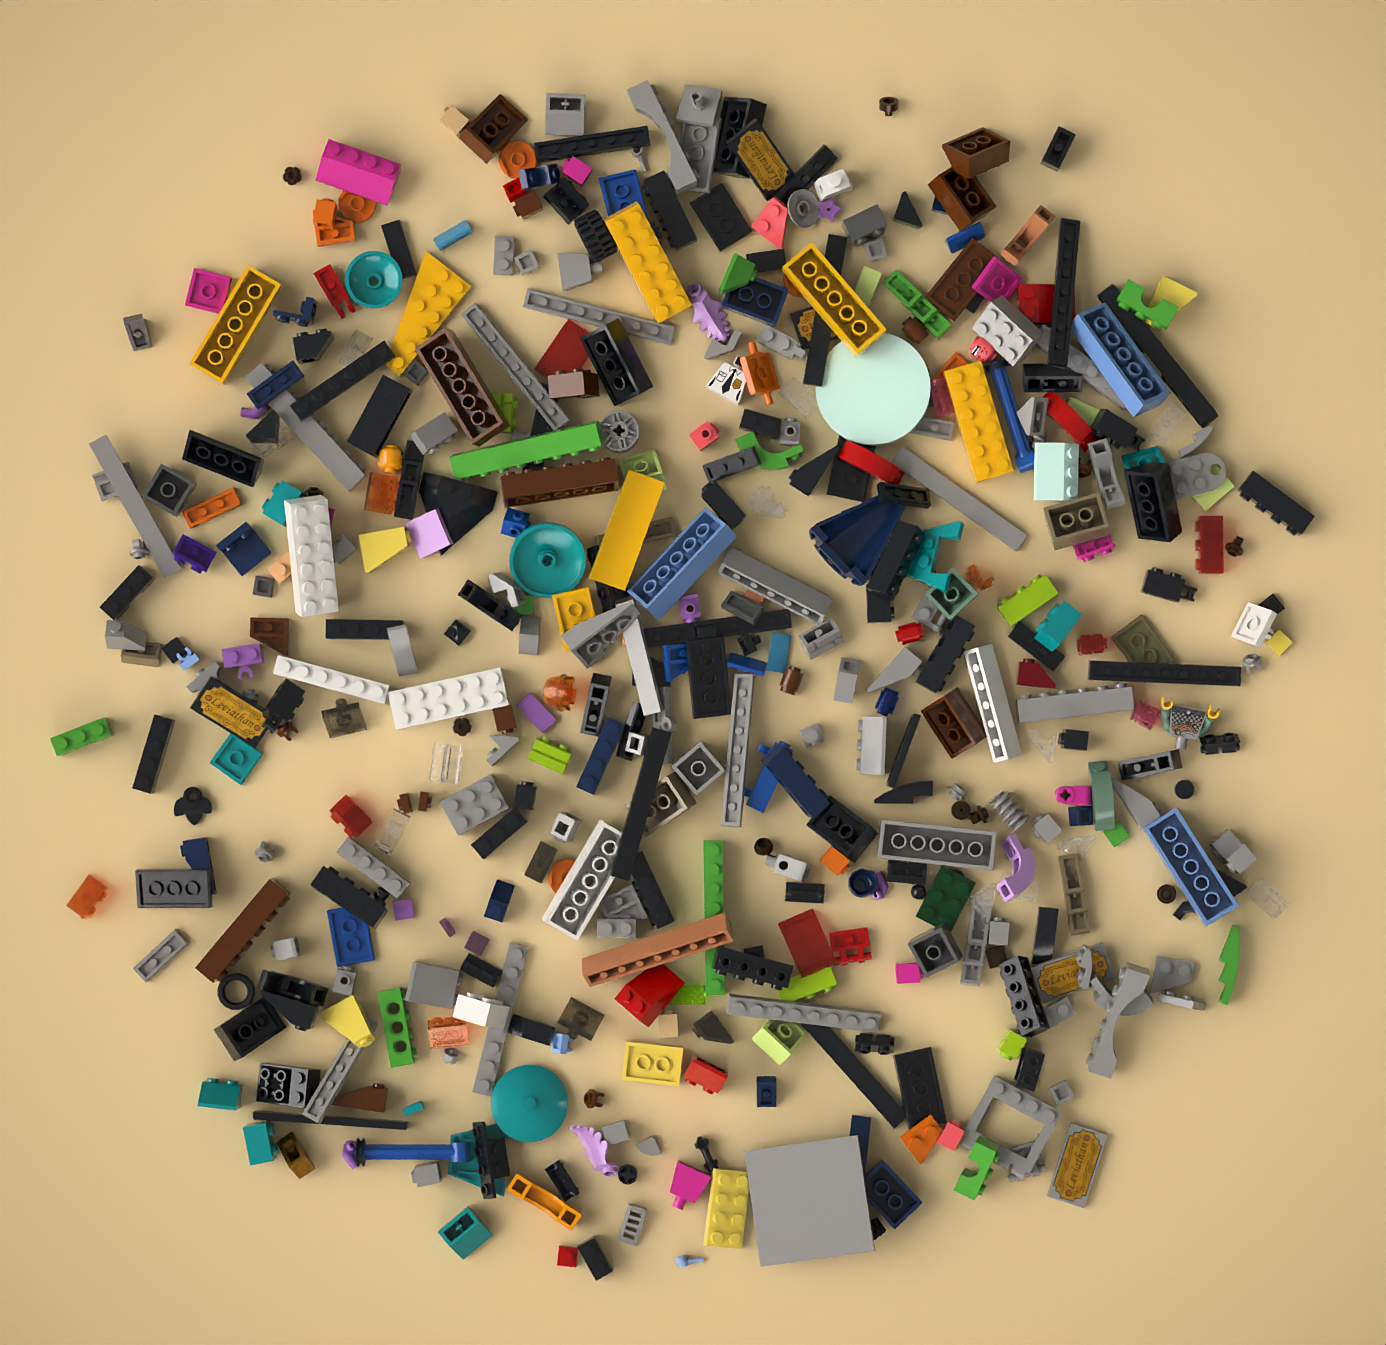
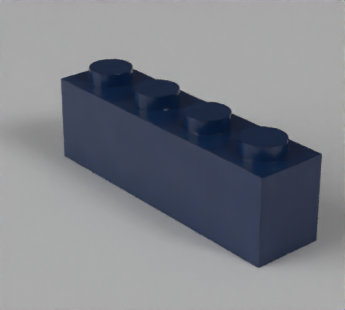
[576,717,625,795]
[761,745,830,819]

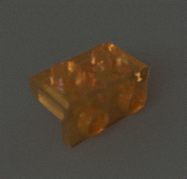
[364,472,399,514]
[964,564,995,591]

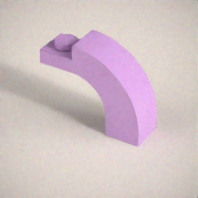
[996,833,1035,903]

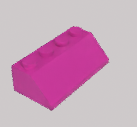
[316,139,401,206]

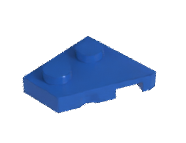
[663,643,688,682]

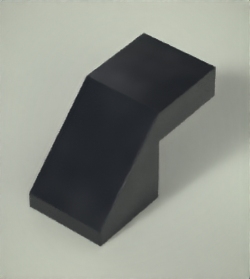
[508,1014,555,1046]

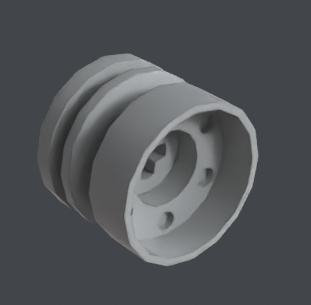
[600,411,640,454]

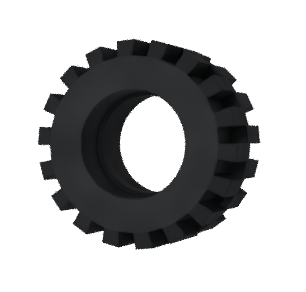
[574,209,617,263]

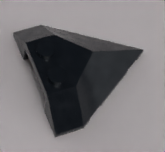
[419,472,498,556]

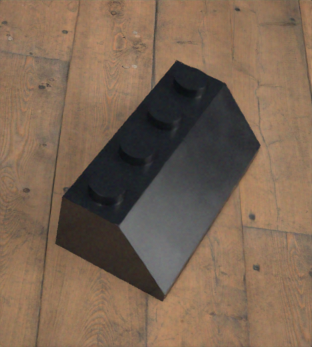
[714,97,767,179]
[580,318,654,406]
[182,430,264,487]
[1124,462,1182,542]

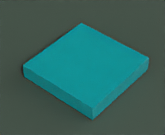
[210,733,263,785]

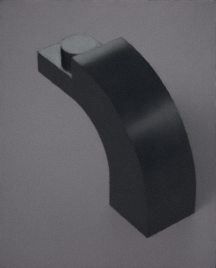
[458,579,523,631]
[257,969,329,1007]

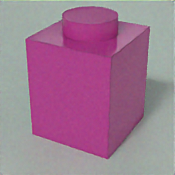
[562,156,593,187]
[895,963,923,984]

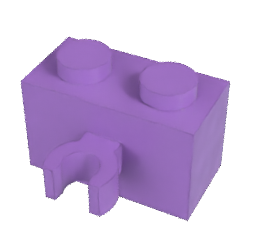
[222,643,265,680]

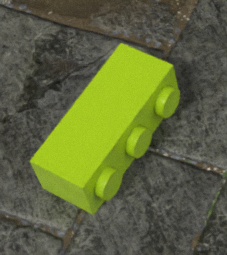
[997,574,1059,627]
[778,962,837,1002]

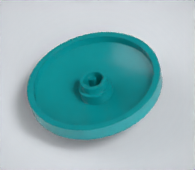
[509,522,586,598]
[491,1065,568,1142]

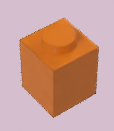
[313,198,338,230]
[819,846,850,876]

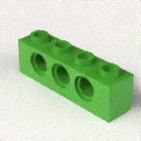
[377,987,417,1068]

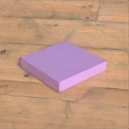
[405,509,453,559]

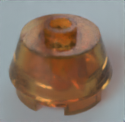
[543,674,576,712]

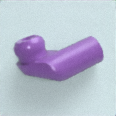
[240,404,268,419]
[872,871,889,900]
[342,1140,357,1170]

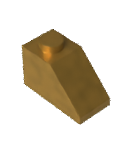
[276,1132,316,1179]

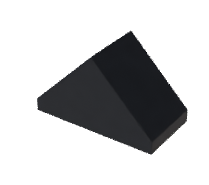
[893,191,923,229]
[245,409,280,443]

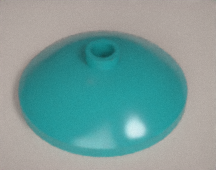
[345,251,403,309]

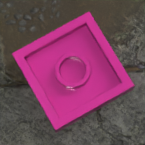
[972,256,1023,302]
[185,268,232,314]

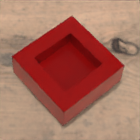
[503,177,527,203]
[557,1245,578,1268]

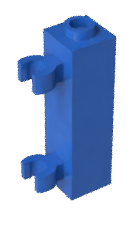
[744,740,793,813]

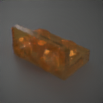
[66,874,108,919]
[428,1016,469,1049]

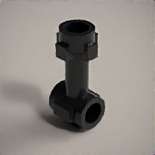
[694,1136,719,1172]

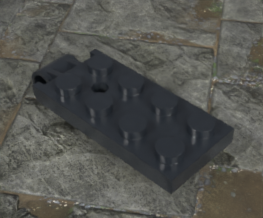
[685,622,731,719]

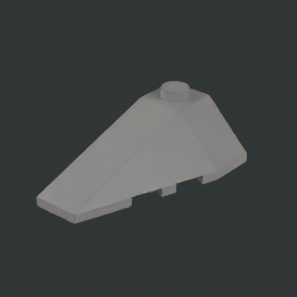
[561,601,640,669]

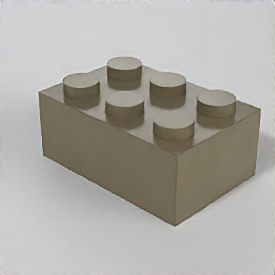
[1043,492,1110,550]

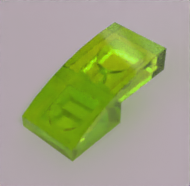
[668,985,705,1005]

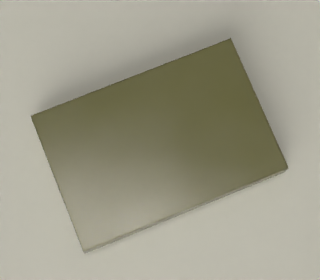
[1110,614,1176,683]

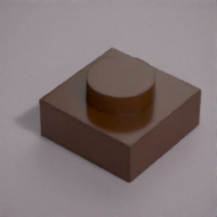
[418,792,432,812]
[397,793,413,814]

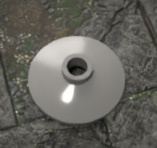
[788,189,820,227]

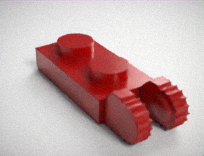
[313,264,356,319]

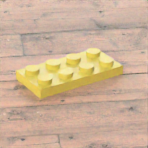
[703,1168,749,1249]

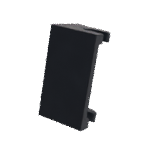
[886,860,927,885]

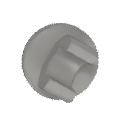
[1030,433,1048,449]
[130,539,149,559]
[1242,654,1262,674]
[255,841,275,862]

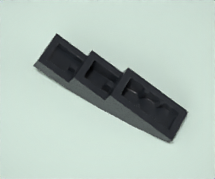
[394,439,425,520]

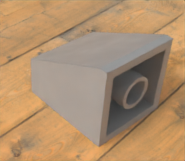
[405,961,463,1009]

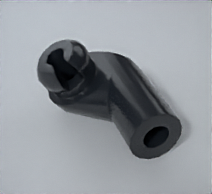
[1173,901,1196,920]

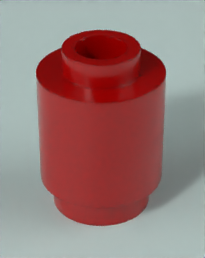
[895,622,925,645]

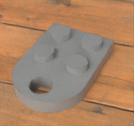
[1167,453,1226,500]

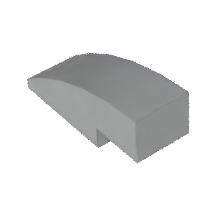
[387,624,418,677]

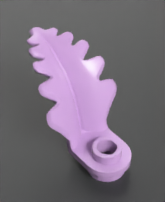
[686,283,730,342]
[570,1125,619,1177]

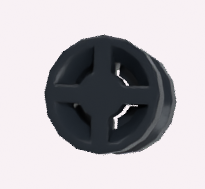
[618,1164,637,1185]

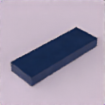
[247,361,305,410]

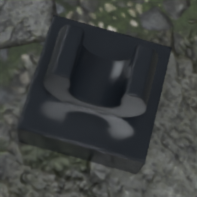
[737,633,762,656]

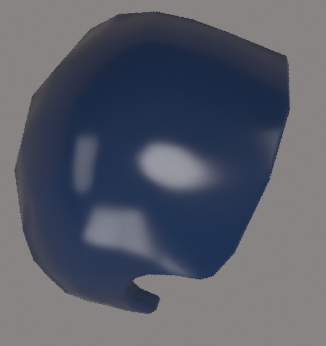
[848,868,878,898]

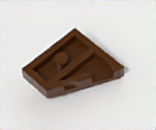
[250,617,289,656]

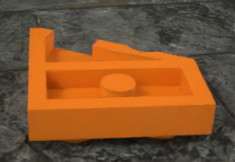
[313,210,356,247]
[900,1115,943,1165]

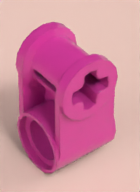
[1054,786,1092,805]

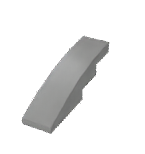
[960,905,991,987]

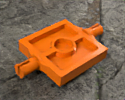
[740,341,780,406]

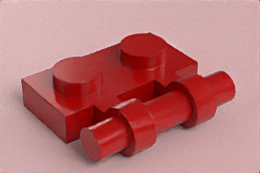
[829,927,872,966]

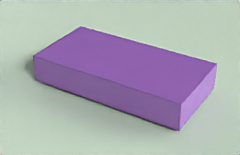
[516,693,556,733]

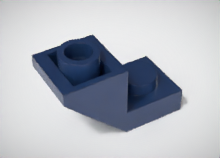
[518,164,560,189]

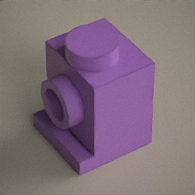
[679,594,701,623]

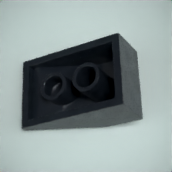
[806,796,878,864]
[260,990,320,1031]
[213,997,287,1061]

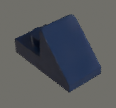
[756,1076,776,1107]

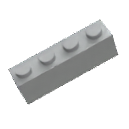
[337,837,410,899]

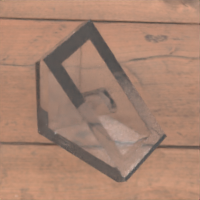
[969,882,997,924]

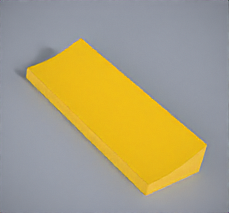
[589,469,665,591]

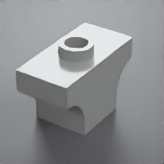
[186,661,223,693]

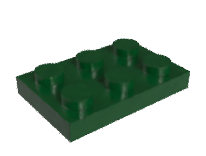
[916,865,976,932]

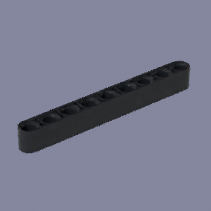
[1097,284,1218,428]

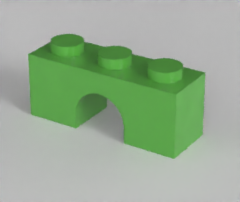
[1116,279,1179,330]
[50,718,114,756]
[954,1135,1001,1200]

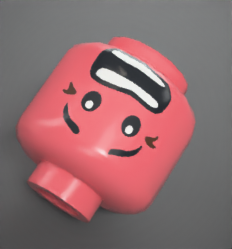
[969,336,998,364]

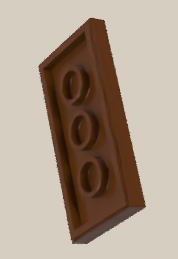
[925,238,999,322]

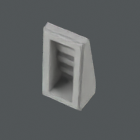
[617,1203,647,1246]

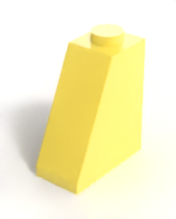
[1145,276,1198,328]
[359,527,411,573]
[319,995,376,1048]

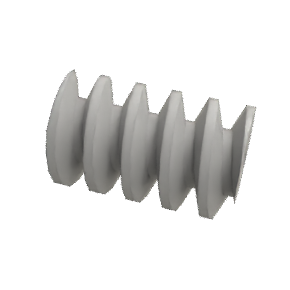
[988,791,1029,832]

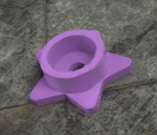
[817,197,842,222]

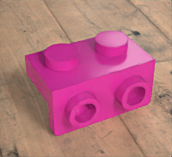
[1073,535,1115,562]

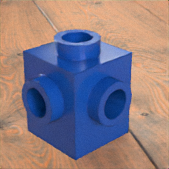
[500,508,532,538]

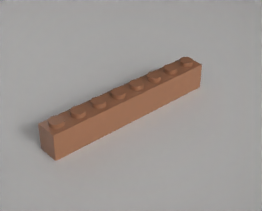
[582,913,733,987]

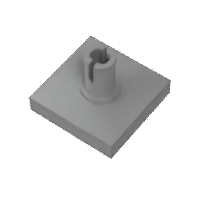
[676,84,723,128]

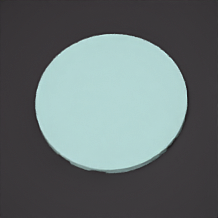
[816,333,931,446]

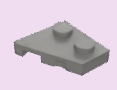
[599,884,648,919]
[1150,956,1195,993]
[1157,991,1206,1011]

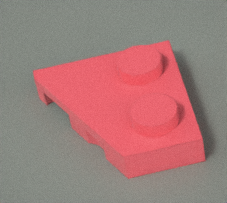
[751,196,788,249]

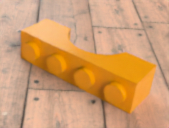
[506,1171,582,1231]

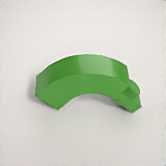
[735,431,803,470]

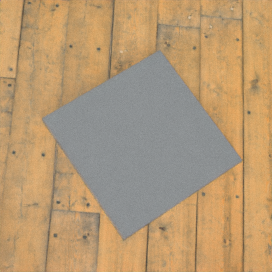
[744,1135,875,1267]

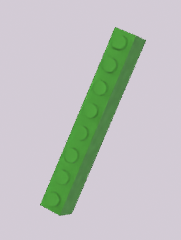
[449,420,605,481]
[703,840,725,995]

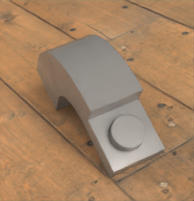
[1088,438,1126,510]
[1089,971,1154,1016]

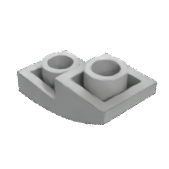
[1076,944,1092,989]

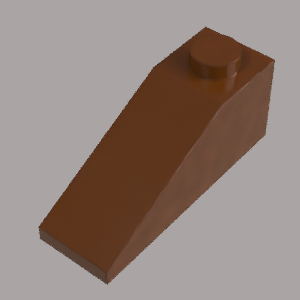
[332,1083,388,1113]

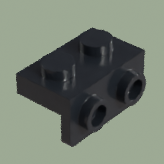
[543,177,589,225]

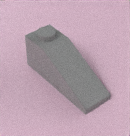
[866,647,922,693]
[1111,778,1161,829]

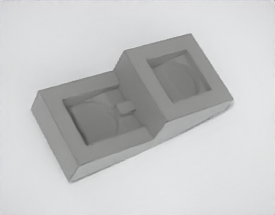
[1178,426,1212,457]

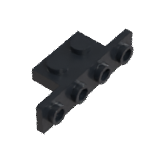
[587,545,630,613]
[472,1121,510,1199]

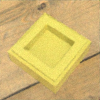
[1265,629,1293,656]

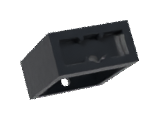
[701,481,746,530]
[1012,1047,1045,1092]

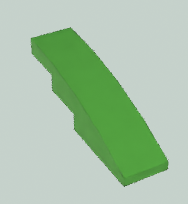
[883,270,952,340]
[1218,925,1239,1005]

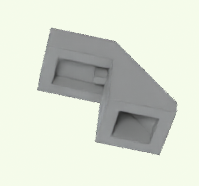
[704,329,742,360]

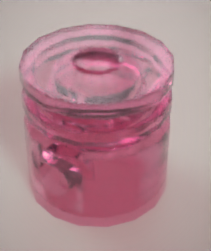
[1130,699,1161,730]

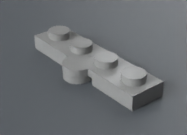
[652,687,677,764]

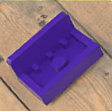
[172,534,217,574]

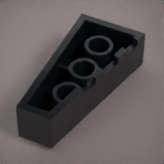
[915,616,975,693]

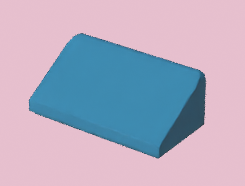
[433,220,472,251]
[766,632,791,673]

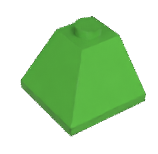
[719,253,757,295]

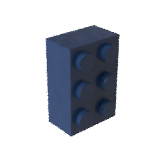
[721,277,789,327]
[864,1159,923,1229]

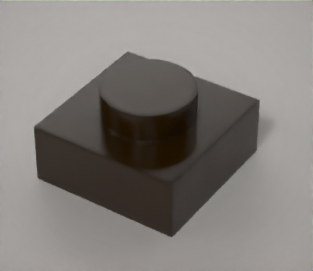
[985,945,1008,969]

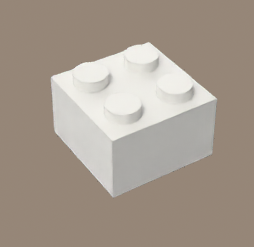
[453,992,510,1029]

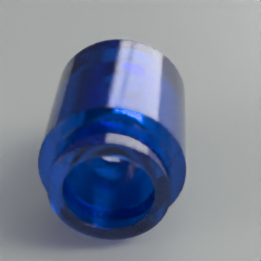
[875,687,899,717]

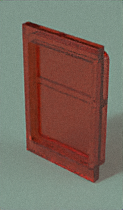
[534,319,589,379]
[778,908,837,978]

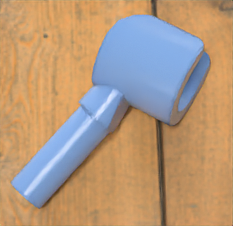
[675,1254,704,1267]

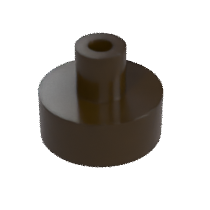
[879,97,898,116]
[951,801,971,820]

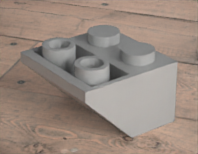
[546,93,585,136]

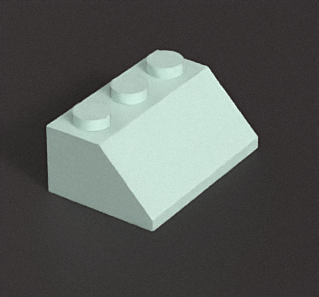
[1034,443,1079,502]

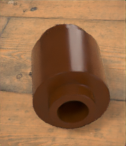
[901,316,929,345]
[780,666,803,695]

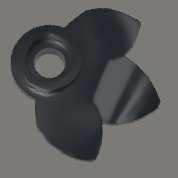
[174,787,212,825]

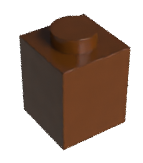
[513,190,543,220]
[493,705,517,734]

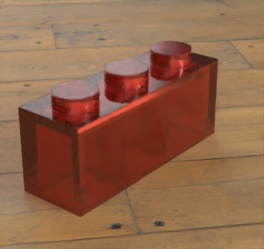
[1194,516,1224,574]

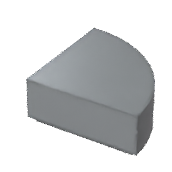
[636,1136,661,1156]

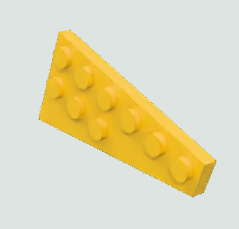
[385,251,471,377]

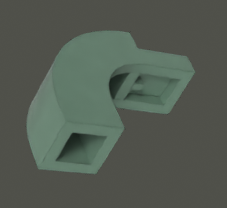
[1088,761,1115,831]

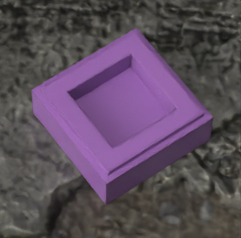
[393,899,415,921]

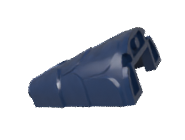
[809,495,906,586]

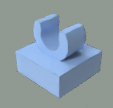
[177,646,200,671]
[551,1032,574,1054]

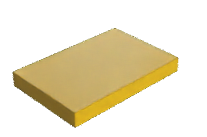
[552,586,596,651]

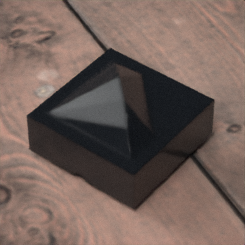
[444,619,471,646]

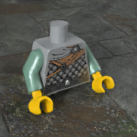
[1160,697,1220,750]

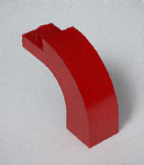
[1043,392,1098,452]
[837,440,904,484]

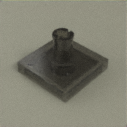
[321,698,367,738]
[557,997,605,1041]

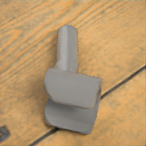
[631,147,648,172]

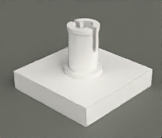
[1231,602,1277,648]

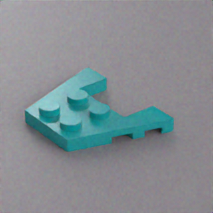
[907,521,964,593]
[448,1124,509,1196]

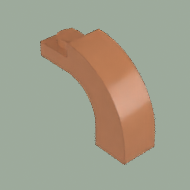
[1000,205,1055,266]

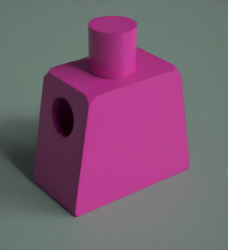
[670,1161,711,1210]

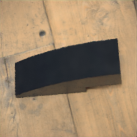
[874,781,933,804]
[1031,906,1059,964]

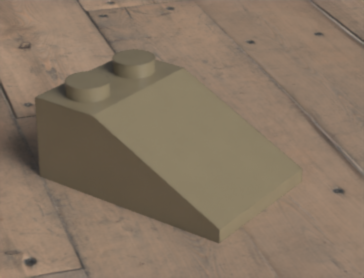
[625,771,697,837]

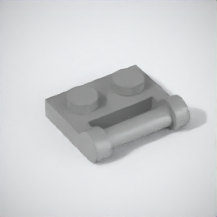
[911,586,948,635]

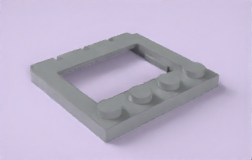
[961,1076,1062,1179]

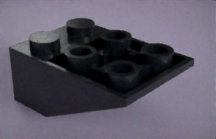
[256,1063,321,1108]

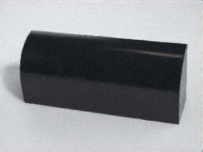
[347,375,413,458]

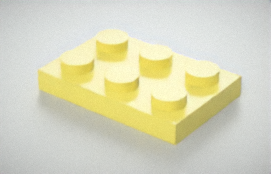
[622,1041,683,1086]

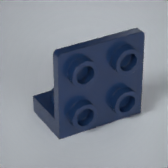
[272,297,318,327]
[216,522,271,576]

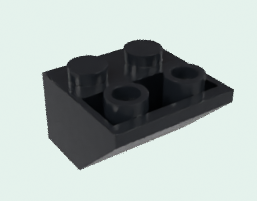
[292,329,334,364]

